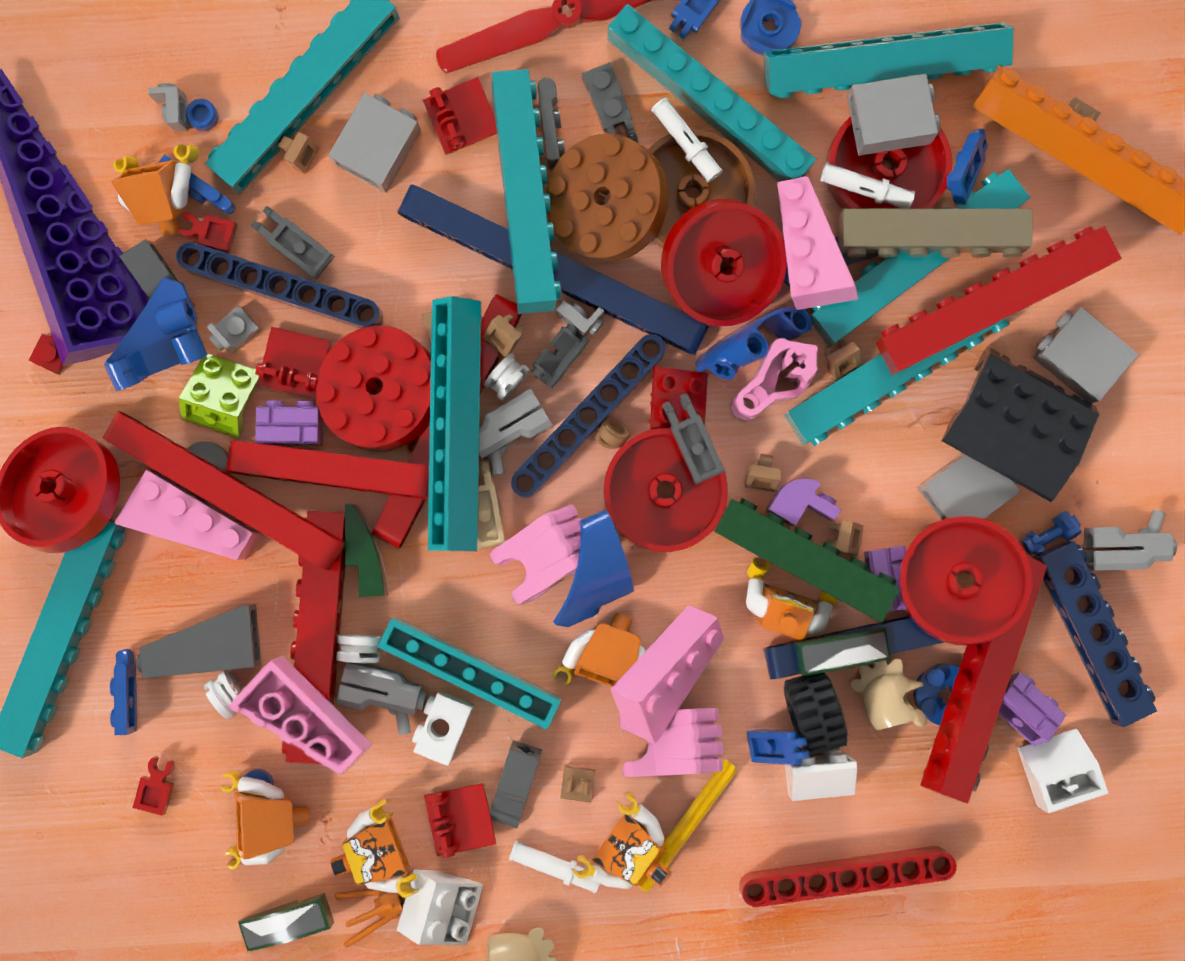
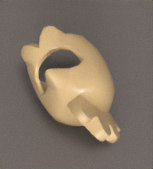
[851,658,927,730]
[487,926,557,961]

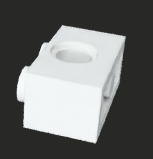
[412,691,474,766]

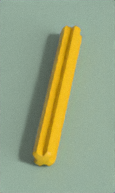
[638,760,737,892]

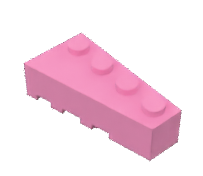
[777,176,858,310]
[114,470,261,560]
[611,605,724,745]

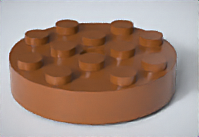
[648,129,755,248]
[546,134,669,262]

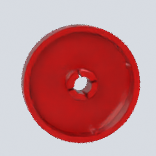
[826,116,952,209]
[661,199,787,326]
[316,326,431,451]
[0,427,120,553]
[604,428,728,552]
[900,516,1032,646]

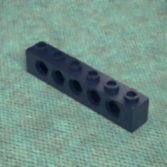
[1032,541,1157,727]

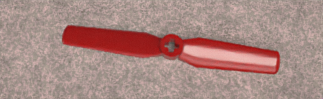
[436,0,652,73]

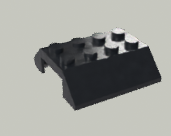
[941,346,1099,502]

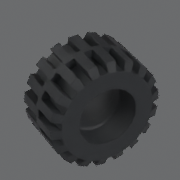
[784,672,848,757]

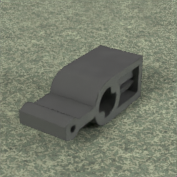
[119,239,195,307]
[490,740,542,828]

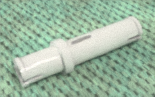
[651,97,723,183]
[820,162,915,209]
[509,841,600,894]

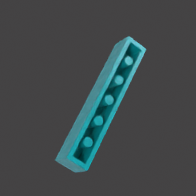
[378,617,562,730]

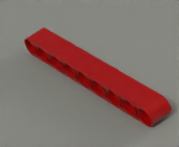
[371,294,522,549]
[102,411,345,571]

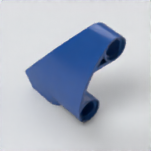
[104,277,208,391]
[695,307,812,380]
[553,510,634,627]

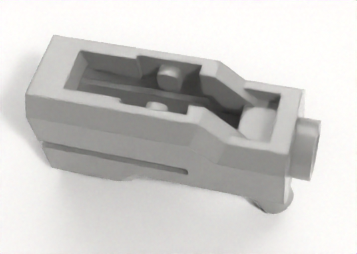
[479,389,553,476]
[1084,510,1177,570]
[336,662,427,735]

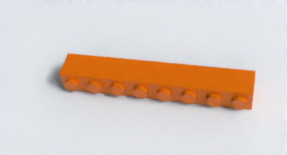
[972,65,1185,235]

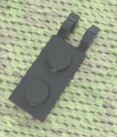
[582,62,639,142]
[538,77,565,169]
[251,206,335,280]
[662,394,725,484]

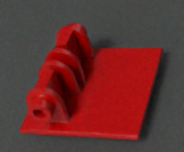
[423,77,497,155]
[255,326,331,400]
[649,366,708,430]
[424,783,497,858]

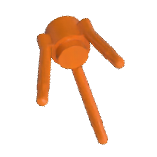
[335,889,404,948]

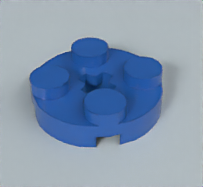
[740,0,801,56]
[913,663,960,725]

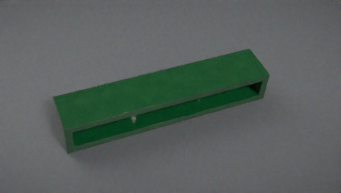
[714,498,900,623]

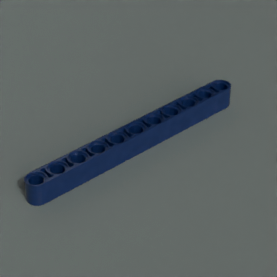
[397,184,709,355]

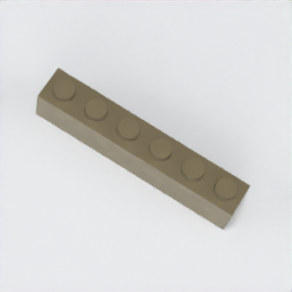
[838,209,1033,258]

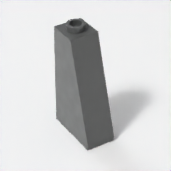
[137,604,261,679]

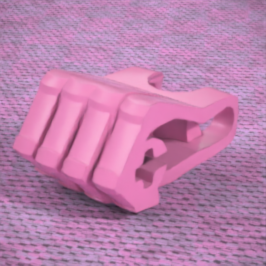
[731,338,818,421]
[490,504,583,605]
[619,708,723,777]

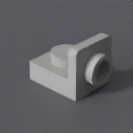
[148,83,188,132]
[556,300,605,337]
[207,306,261,354]

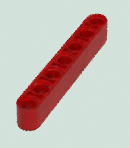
[225,441,429,499]
[739,846,957,907]

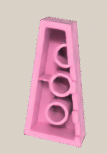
[228,656,372,775]

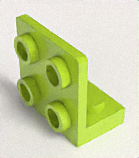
[179,354,259,438]

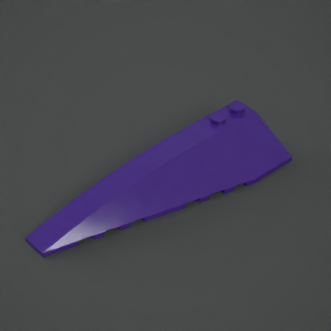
[0,69,148,366]

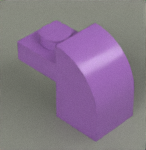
[766,478,841,526]

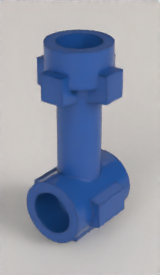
[1021,511,1082,556]

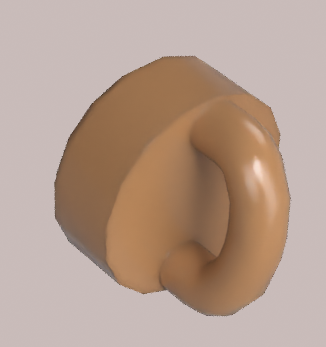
[595,418,630,449]

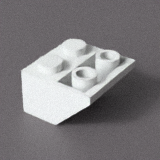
[1017,728,1108,813]
[785,749,857,801]
[397,870,483,945]

